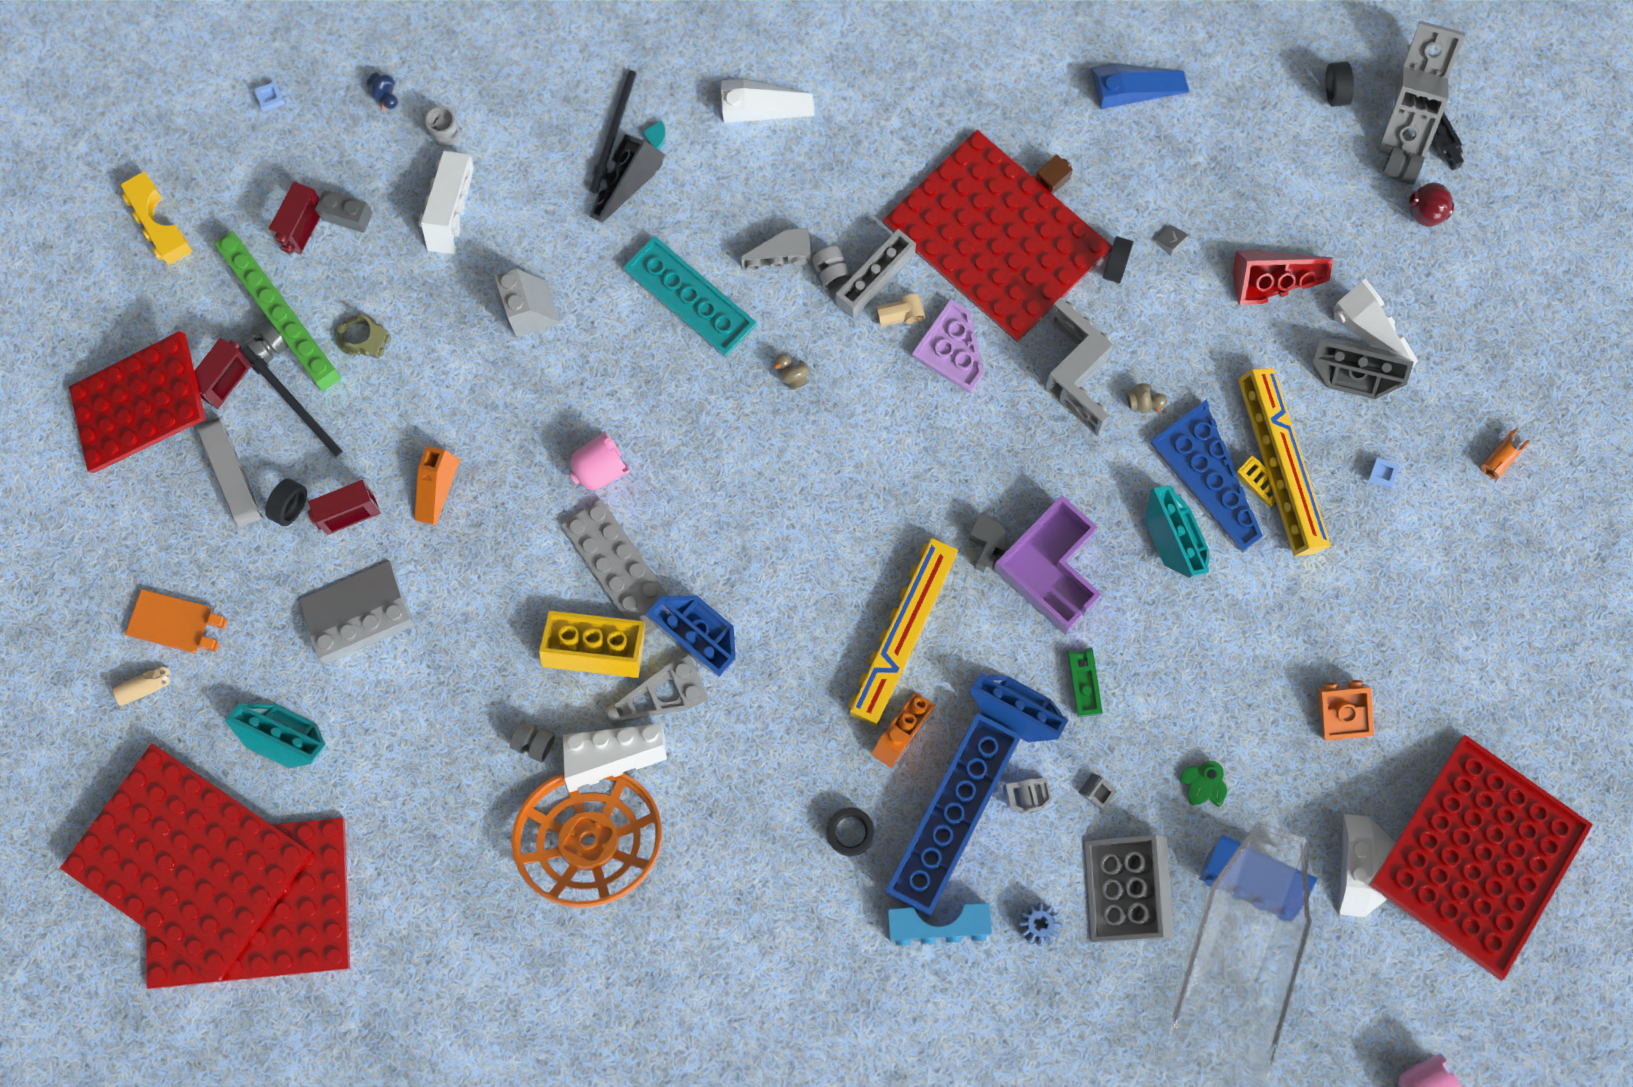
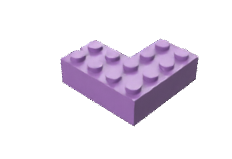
[994,495,1101,635]

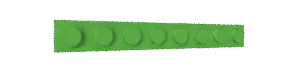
[214,231,342,392]

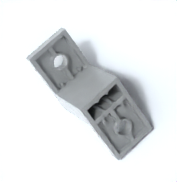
[1379,21,1465,160]
[1046,298,1113,436]

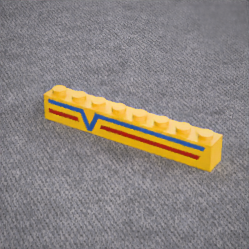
[1238,368,1331,556]
[848,538,958,728]

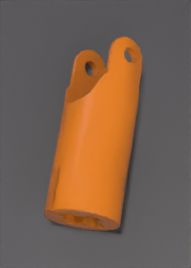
[1481,428,1530,480]

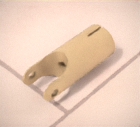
[112,667,170,706]

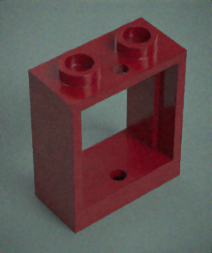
[268,181,320,255]
[194,338,252,410]
[307,479,381,535]

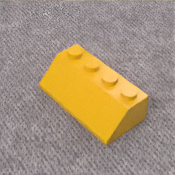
[539,611,645,678]

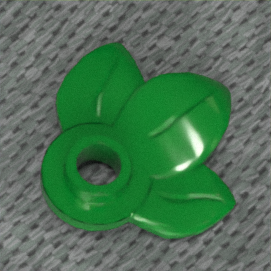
[1179,761,1227,807]

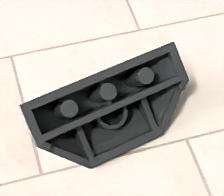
[1312,338,1414,399]

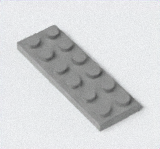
[562,499,668,639]

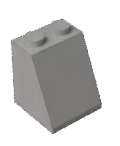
[494,269,561,337]

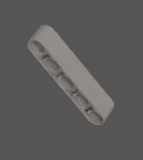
[197,417,263,528]

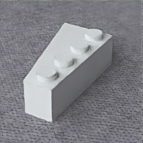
[563,723,667,793]

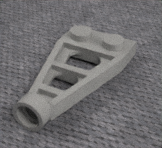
[605,655,709,725]

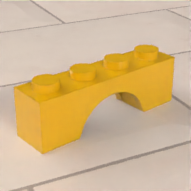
[120,171,193,265]

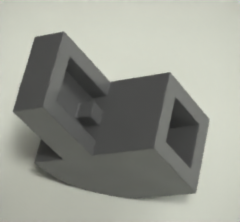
[969,513,1007,573]

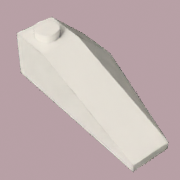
[721,79,814,123]
[1333,279,1418,369]

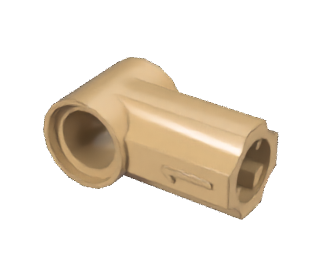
[876,294,925,327]

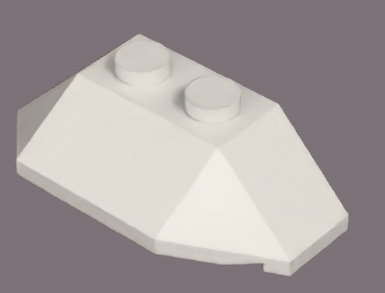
[1339,814,1395,917]

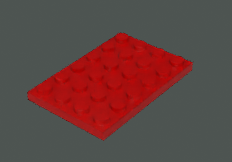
[69,331,206,473]

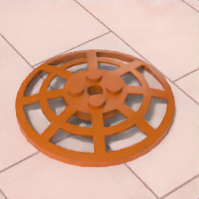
[511,772,662,908]

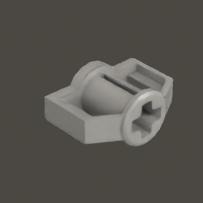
[1003,777,1052,814]

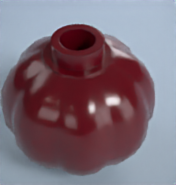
[1408,182,1454,227]

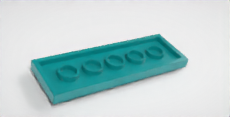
[623,236,757,358]

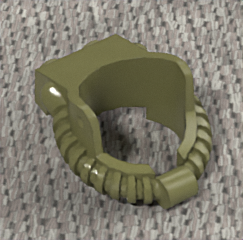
[334,313,391,359]

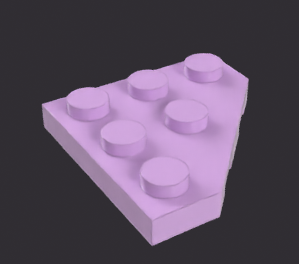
[912,300,984,394]

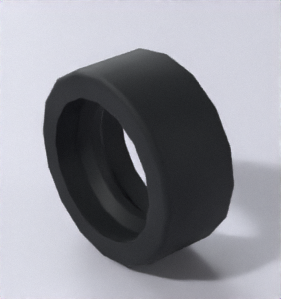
[1325,61,1354,107]
[1103,236,1134,284]
[265,478,307,526]
[827,807,874,857]

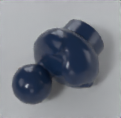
[366,72,398,109]

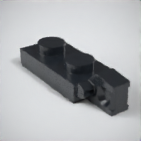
[1431,112,1464,171]

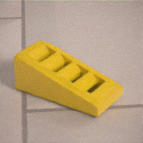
[1237,455,1276,508]

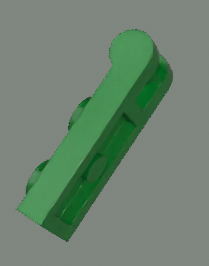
[1067,647,1103,718]

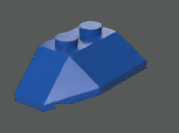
[646,595,736,677]
[970,673,1068,743]

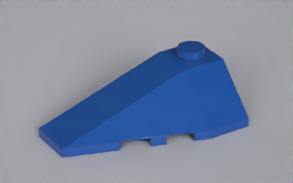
[1090,63,1189,109]

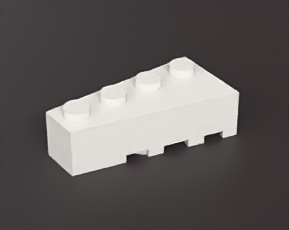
[419,151,473,254]

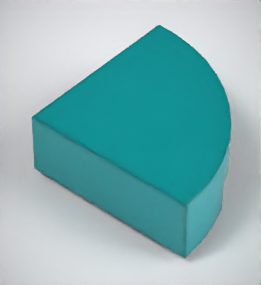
[643,120,666,150]

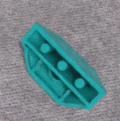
[1145,485,1209,578]
[225,703,326,769]

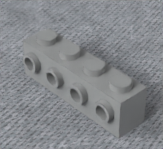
[836,229,916,319]

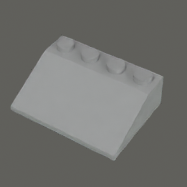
[300,561,416,664]
[1085,834,1174,943]

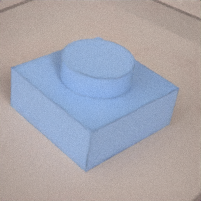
[254,81,285,112]
[1367,457,1400,490]

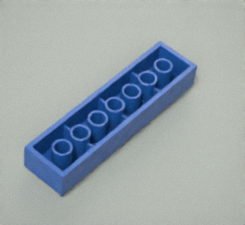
[885,713,1021,917]

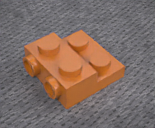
[1317,680,1374,741]

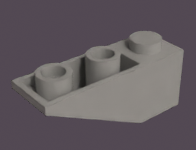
[741,228,811,271]

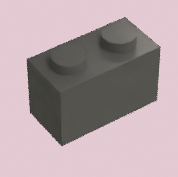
[315,189,373,233]

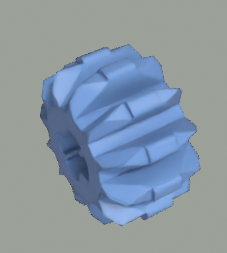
[1018,902,1062,947]

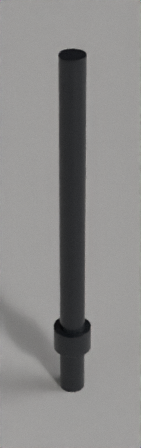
[589,70,637,194]
[241,346,343,457]

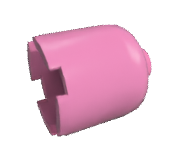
[569,431,630,490]
[1398,1053,1461,1087]

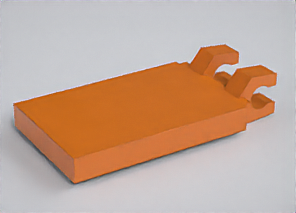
[125,589,228,654]

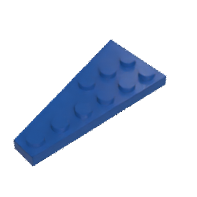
[1150,399,1263,553]

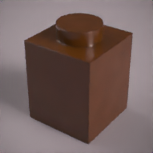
[1036,154,1073,194]

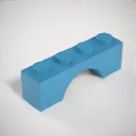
[888,903,992,946]

